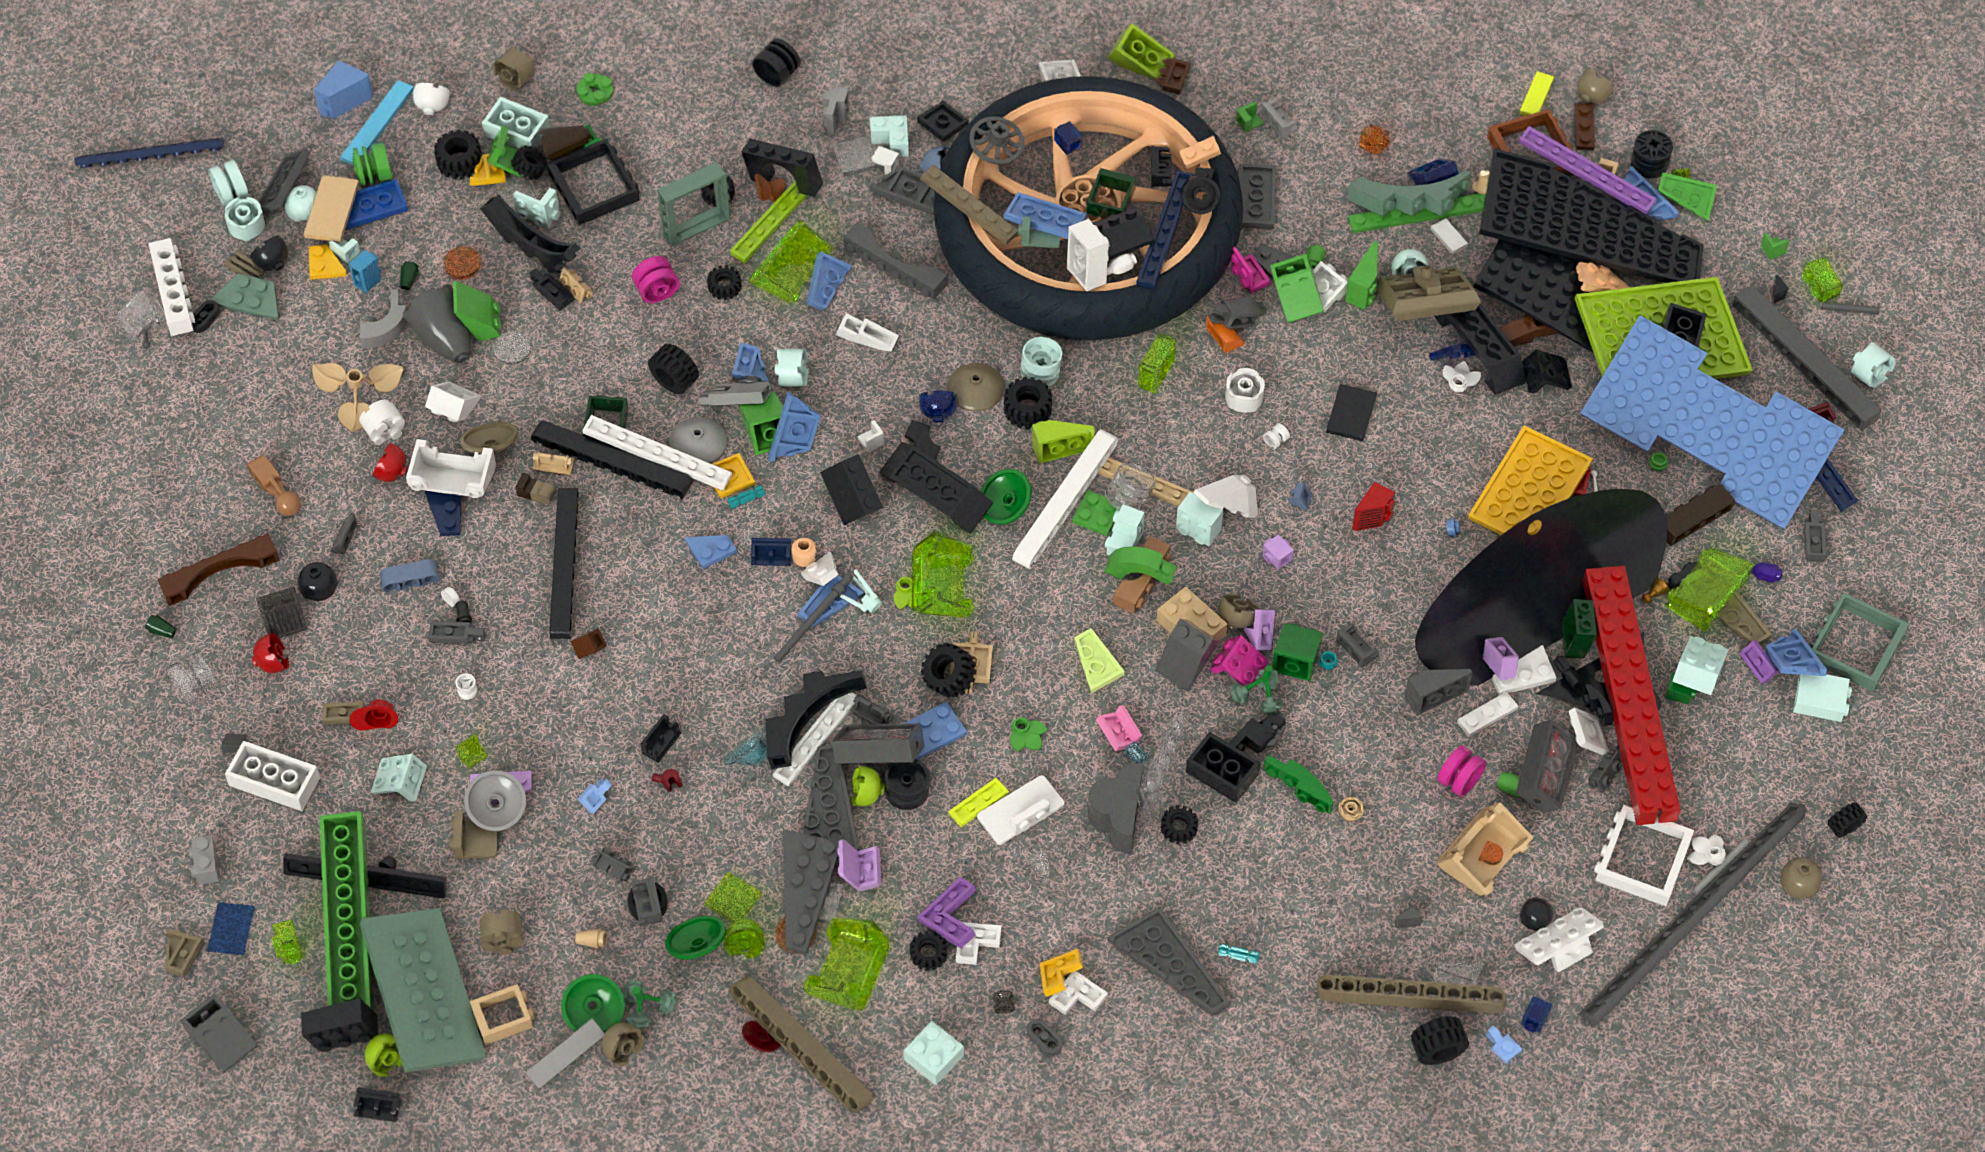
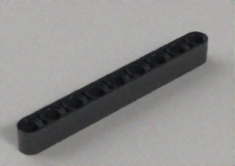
[530,421,693,499]
[549,488,579,639]

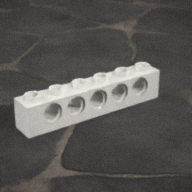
[148,238,195,336]

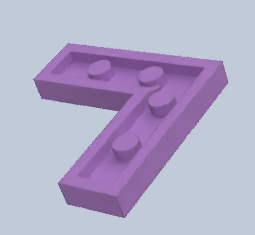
[917,877,976,949]

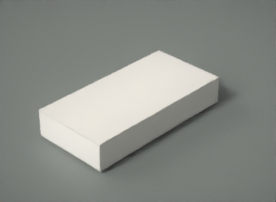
[1430,218,1468,255]

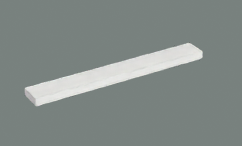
[583,415,732,491]

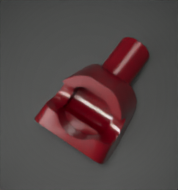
[652,769,683,792]

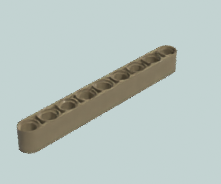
[1317,975,1506,1014]
[729,976,873,1113]

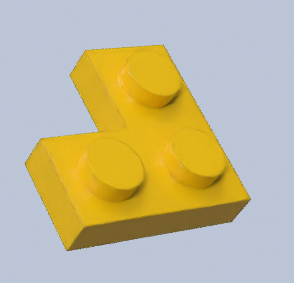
[1040,948,1083,997]

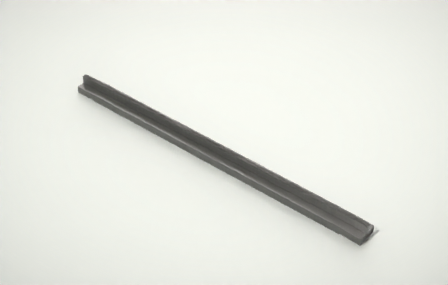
[1579,803,1807,1027]

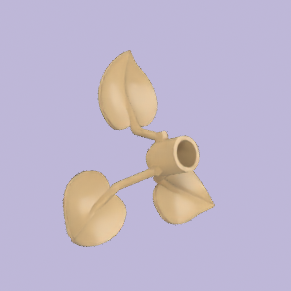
[312,363,403,432]

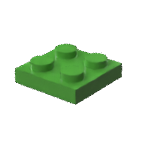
[1072,490,1123,536]

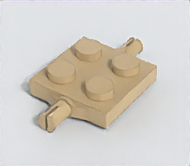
[950,631,993,694]

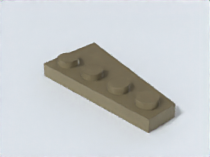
[1694,576,1772,645]

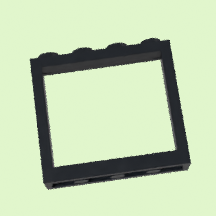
[547,139,641,225]

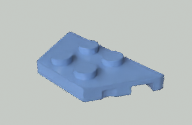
[1615,167,1679,221]
[768,392,821,462]
[1766,629,1827,676]

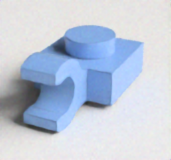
[578,779,612,813]
[1485,1026,1522,1064]

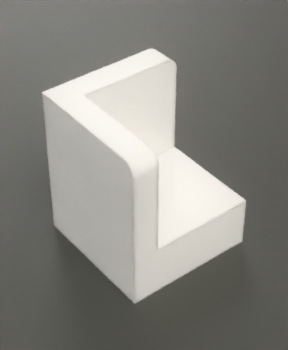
[872,146,899,175]
[858,420,884,453]

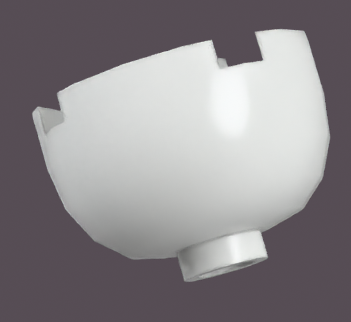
[413,83,450,115]

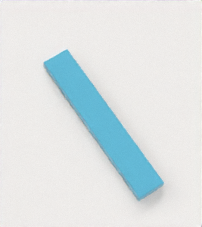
[340,80,414,166]

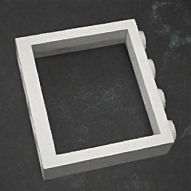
[1594,805,1694,907]

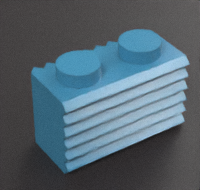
[348,250,381,293]

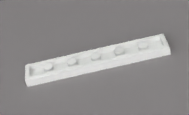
[773,692,857,787]

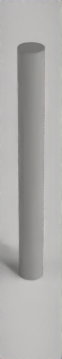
[1691,838,1750,896]

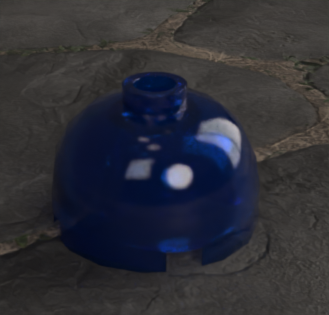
[919,390,957,423]

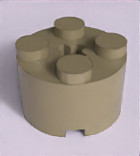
[492,46,535,90]
[480,910,523,955]

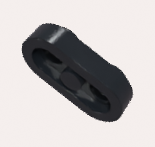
[192,300,220,333]
[1668,562,1702,592]

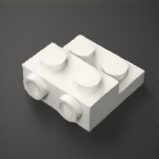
[1313,261,1348,313]

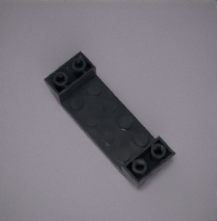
[1434,304,1526,395]
[879,442,993,534]

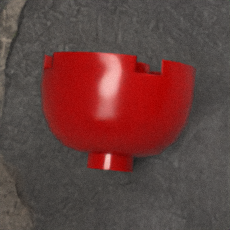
[372,443,408,482]
[252,633,290,674]

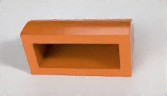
[1205,315,1244,353]

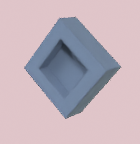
[1288,482,1312,510]

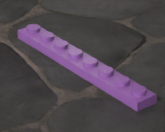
[1518,126,1656,215]

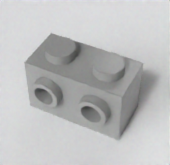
[189,835,219,885]

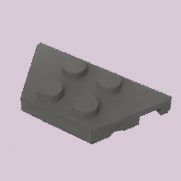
[870,166,935,215]

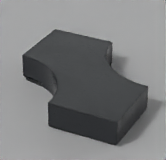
[905,420,940,460]

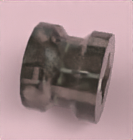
[993,990,1015,1014]

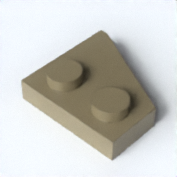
[165,928,205,977]

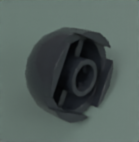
[250,236,288,271]
[297,562,338,601]

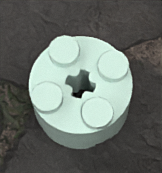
[225,197,265,241]
[1851,342,1896,388]
[775,349,809,387]

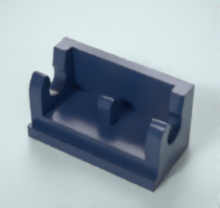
[751,538,792,566]

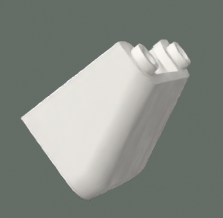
[406,439,496,498]

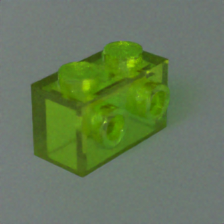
[1802,257,1843,303]
[271,919,304,964]

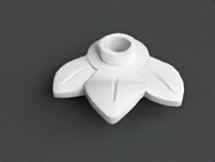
[1443,361,1481,392]
[1687,834,1726,865]

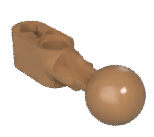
[246,455,301,516]

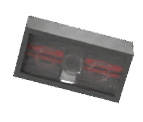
[1516,720,1578,813]
[832,723,925,764]

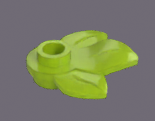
[893,577,930,609]

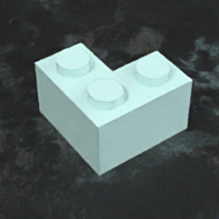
[870,115,909,157]
[1105,505,1145,555]

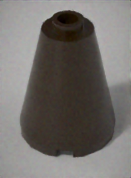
[538,125,591,162]

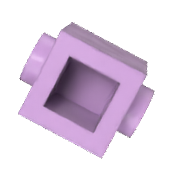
[1263,534,1294,569]

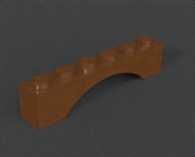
[157,534,280,606]

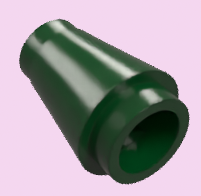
[399,261,419,290]
[145,615,177,639]

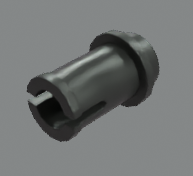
[455,601,472,624]

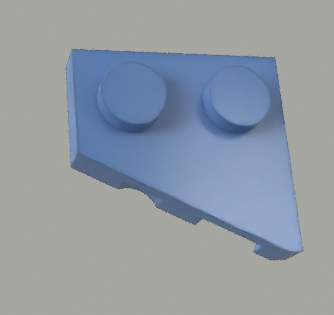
[732,342,769,382]
[685,535,737,569]

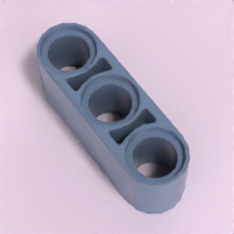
[380,559,440,593]

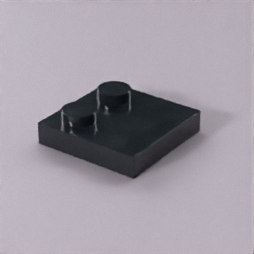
[917,101,969,142]

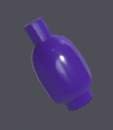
[1745,562,1783,582]

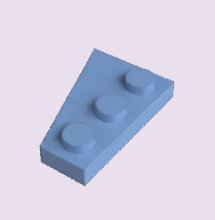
[806,252,852,310]
[798,575,864,627]

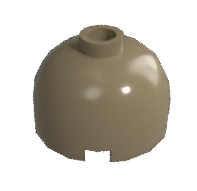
[1577,69,1614,104]
[1219,593,1260,630]
[1780,858,1822,899]
[602,1022,645,1066]

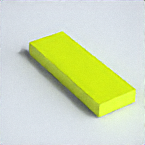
[1519,71,1554,116]
[948,778,1009,828]

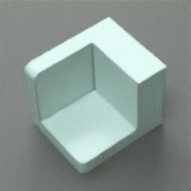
[329,238,360,263]

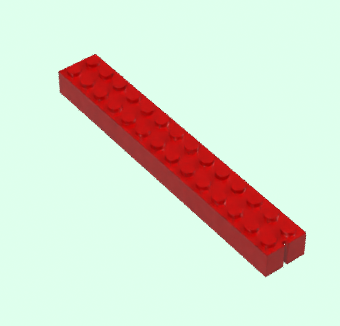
[1582,566,1681,825]

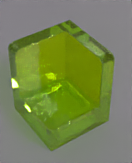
[455,734,488,769]

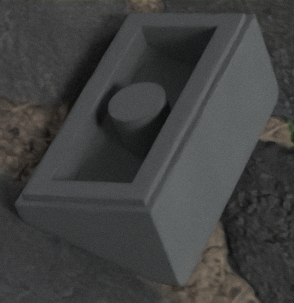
[331,513,357,555]

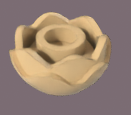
[1338,797,1364,821]

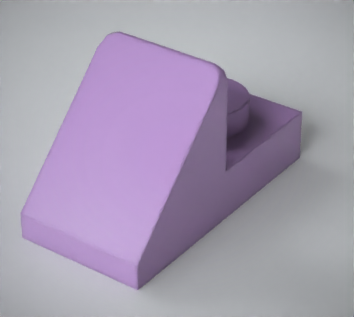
[1243,609,1275,650]

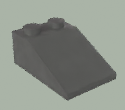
[1155,619,1219,692]
[1404,669,1472,716]

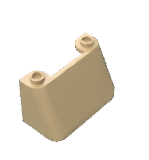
[1436,802,1534,896]

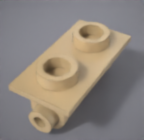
[559,267,593,304]
[532,451,575,475]

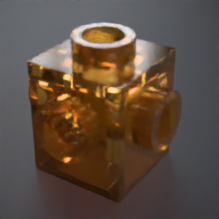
[1359,124,1390,154]

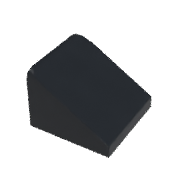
[1772,275,1788,304]

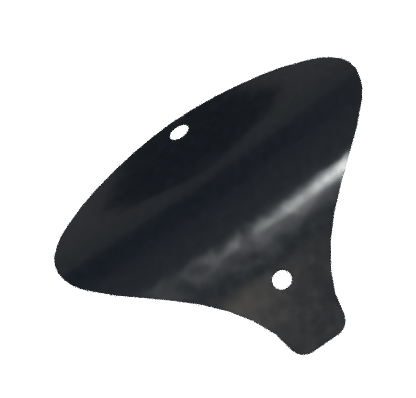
[1415,489,1668,721]

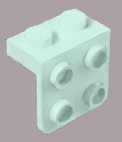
[513,188,561,228]

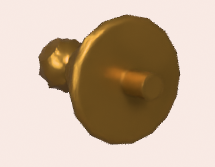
[1641,578,1669,604]

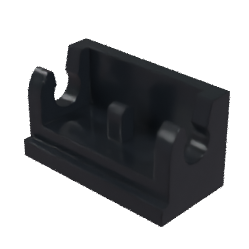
[1151,145,1172,187]
[641,714,681,763]
[353,1087,402,1122]

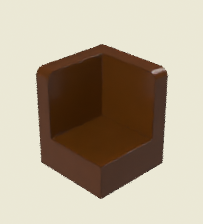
[570,628,607,659]

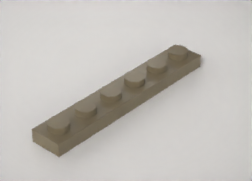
[920,165,1018,245]

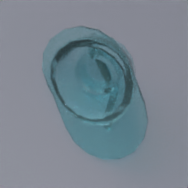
[724,732,767,766]

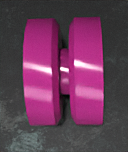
[631,256,680,304]
[1437,745,1487,798]

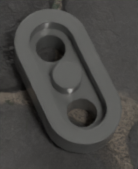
[1027,1019,1062,1056]

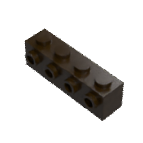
[1665,483,1735,546]

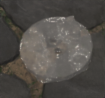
[493,332,531,365]

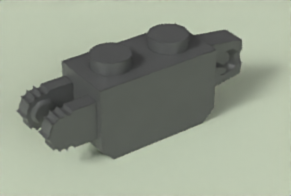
[1209,297,1267,329]

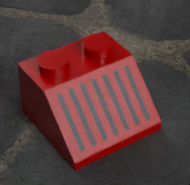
[1352,482,1396,531]

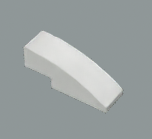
[835,313,899,352]

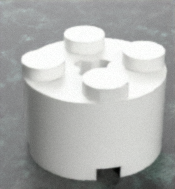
[1225,368,1265,413]
[359,400,405,445]

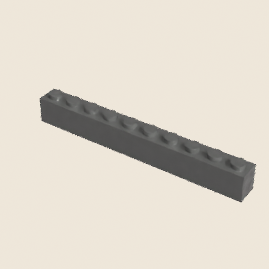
[1732,285,1882,431]

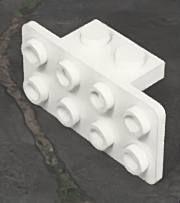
[977,775,1064,845]
[1515,908,1604,972]

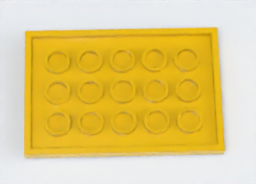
[1468,425,1593,535]

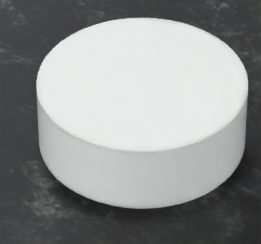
[441,587,460,607]

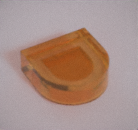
[1479,840,1503,865]

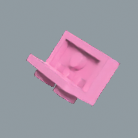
[1096,705,1142,752]

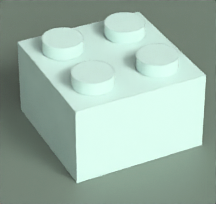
[1176,492,1223,546]
[904,1021,964,1085]

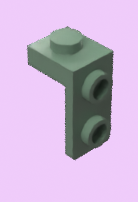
[1018,217,1060,248]

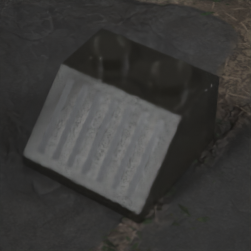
[256,586,308,638]

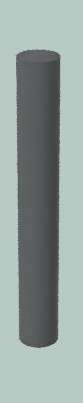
[1822,302,1880,315]

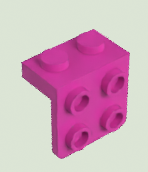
[1231,246,1270,294]
[1210,635,1268,686]

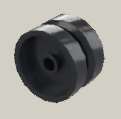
[884,759,930,810]

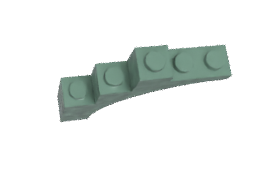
[1348,170,1471,216]

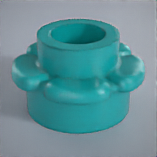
[1318,651,1338,670]

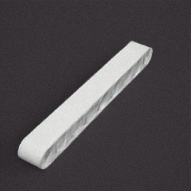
[1012,429,1118,569]

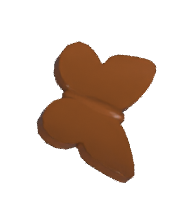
[755,174,785,203]

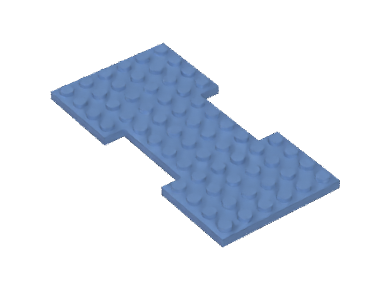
[1580,315,1844,530]

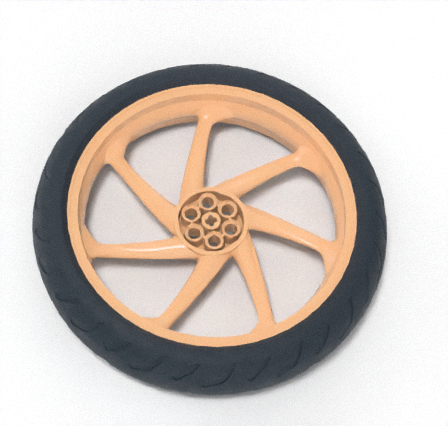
[933,76,1243,340]

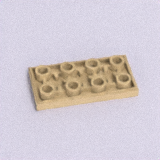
[304,175,359,242]

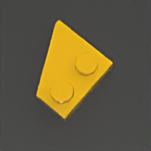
[469,154,506,186]
[309,245,347,280]

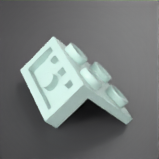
[371,754,427,801]

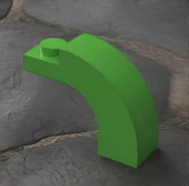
[1104,546,1177,585]

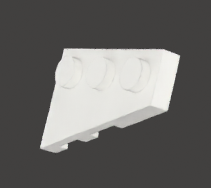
[1492,645,1556,696]

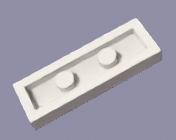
[1457,692,1518,737]

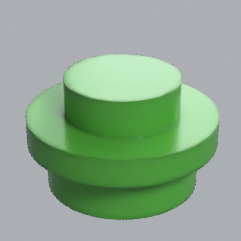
[1649,452,1668,471]

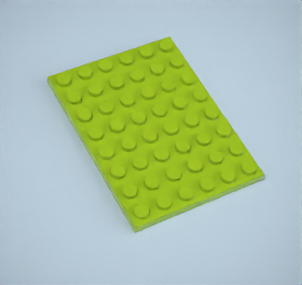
[1574,277,1753,379]

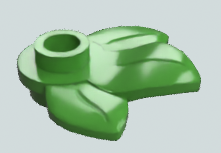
[1010,717,1047,752]

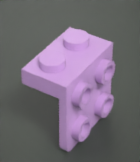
[837,839,881,891]

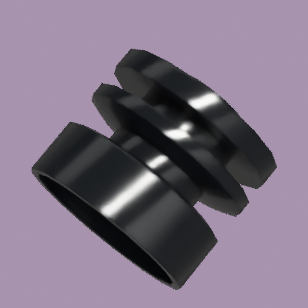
[752,38,801,88]
[1630,130,1673,179]

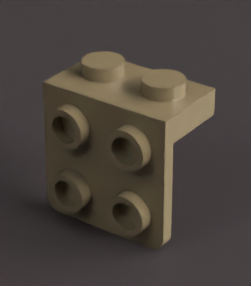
[449,811,498,859]

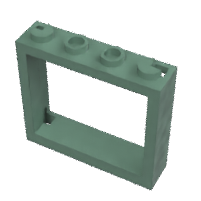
[657,162,731,247]
[1810,593,1909,692]

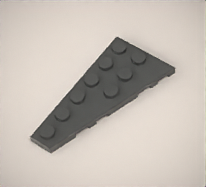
[1107,907,1230,1016]

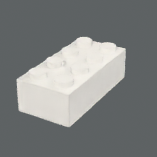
[225,741,320,811]

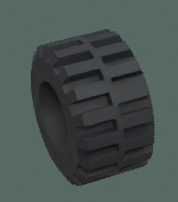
[434,130,482,180]
[648,343,699,395]
[1004,377,1052,429]
[921,643,977,697]
[1410,1016,1469,1065]

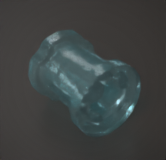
[1124,741,1151,765]

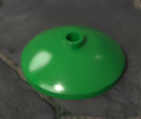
[980,469,1032,525]
[665,915,726,960]
[561,974,625,1034]

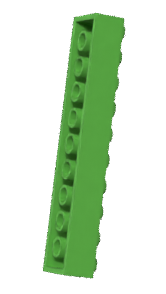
[319,811,374,1011]

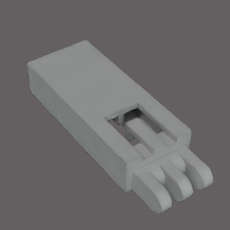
[698,382,772,405]

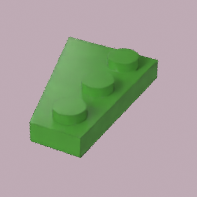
[1658,173,1717,221]

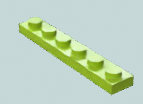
[730,181,808,264]

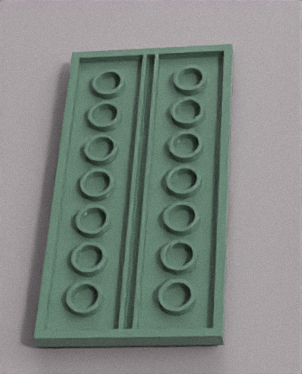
[359,908,487,1073]

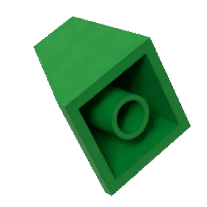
[1272,623,1323,681]

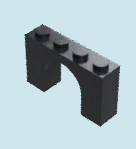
[741,138,823,197]

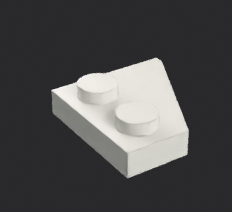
[801,552,838,586]

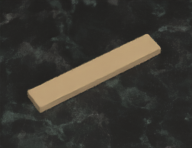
[1098,458,1196,507]

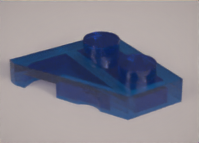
[1429,344,1475,361]

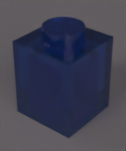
[1054,121,1082,155]
[1521,996,1552,1033]

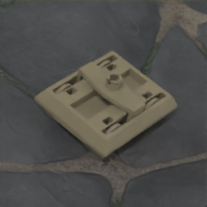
[1376,265,1481,321]

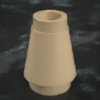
[575,929,608,949]

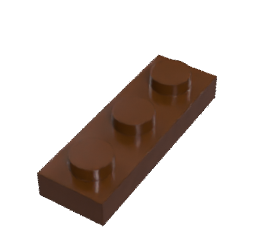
[1574,103,1595,150]

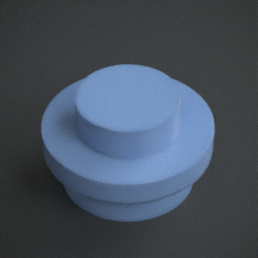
[1446,517,1460,537]

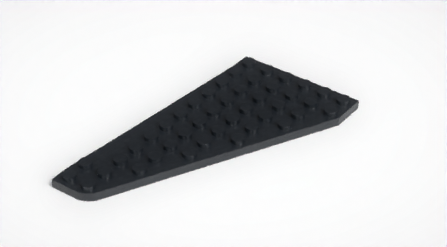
[1473,239,1594,353]

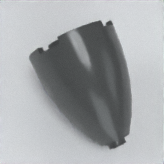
[403,284,471,363]

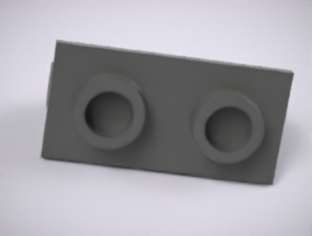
[850,695,895,724]
[1588,751,1622,793]
[591,847,635,881]

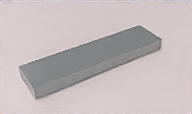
[525,1019,604,1089]

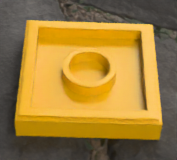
[712,453,755,499]

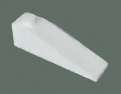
[1193,475,1258,518]

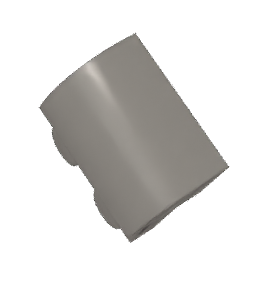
[823,87,849,137]

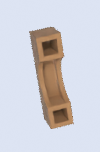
[1113,536,1172,613]

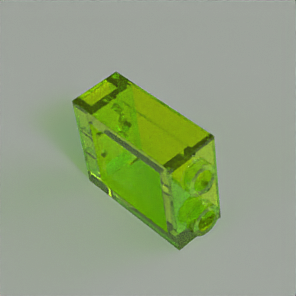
[1138,333,1176,394]

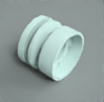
[1020,337,1062,387]

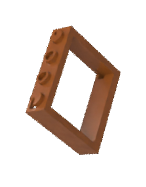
[1487,109,1574,176]

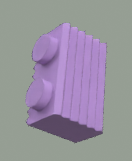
[1483,637,1519,680]

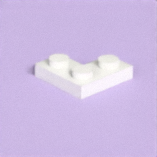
[956,922,1001,965]
[1049,971,1108,1015]

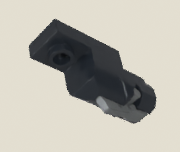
[1229,712,1286,754]

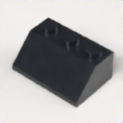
[1092,207,1155,260]
[820,454,883,525]

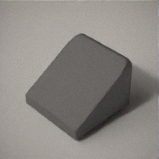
[221,734,247,753]
[1395,906,1422,928]

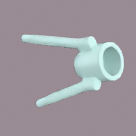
[840,570,882,613]

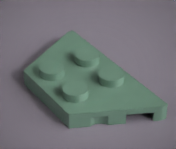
[210,273,279,320]

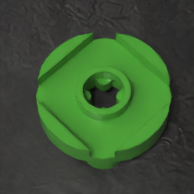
[577,73,613,106]

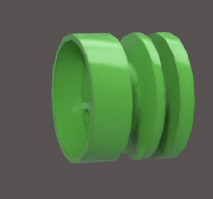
[352,142,392,186]

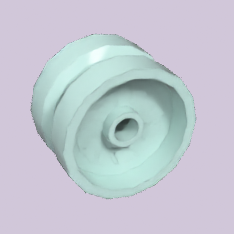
[208,159,249,207]

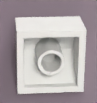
[425,382,482,423]

